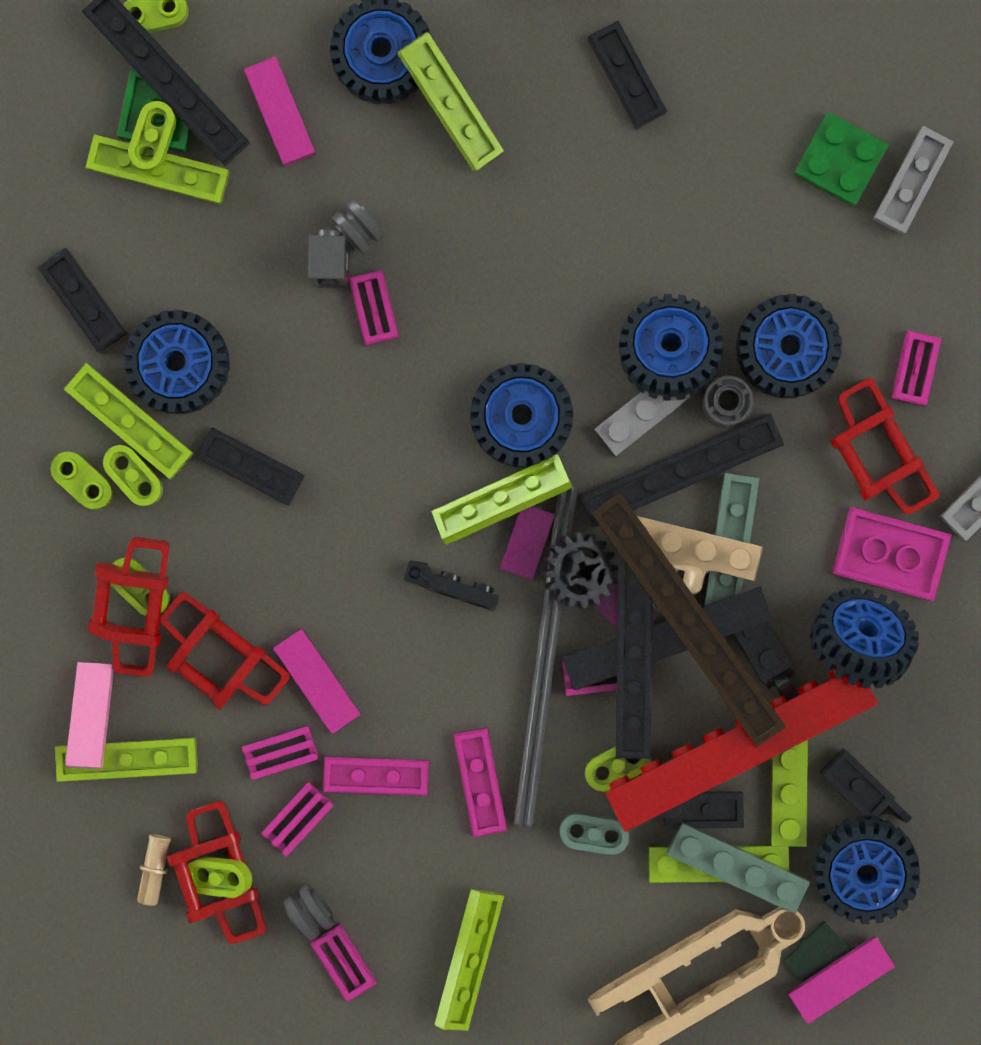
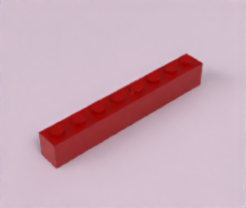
[605,669,878,832]

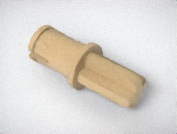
[137,834,171,906]

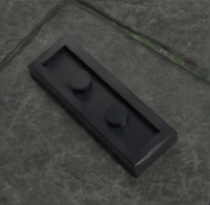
[587,20,667,130]
[37,247,127,353]
[196,427,305,506]

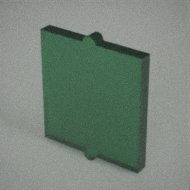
[784,921,852,981]

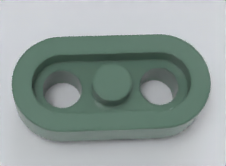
[559,813,629,855]

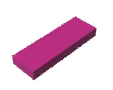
[244,56,316,167]
[273,628,361,734]
[453,727,507,837]
[323,756,429,796]
[787,935,896,1024]

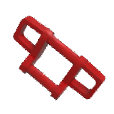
[829,378,939,515]
[87,537,170,677]
[160,592,290,711]
[167,800,267,944]

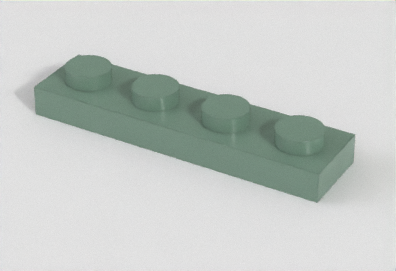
[703,473,760,607]
[666,821,810,914]

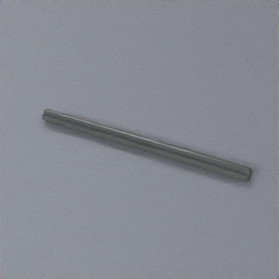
[514,484,578,828]

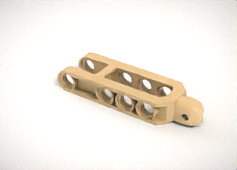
[588,907,805,1045]

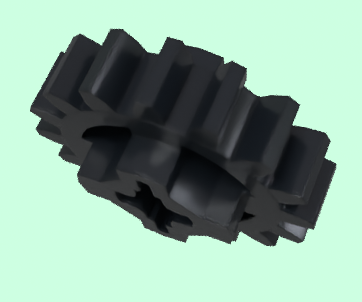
[541,532,618,609]

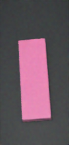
[65,662,114,770]

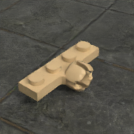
[637,516,763,594]

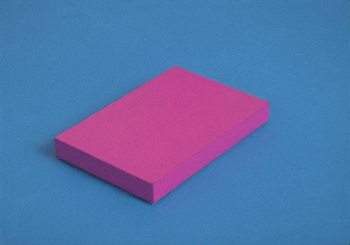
[831,507,952,602]

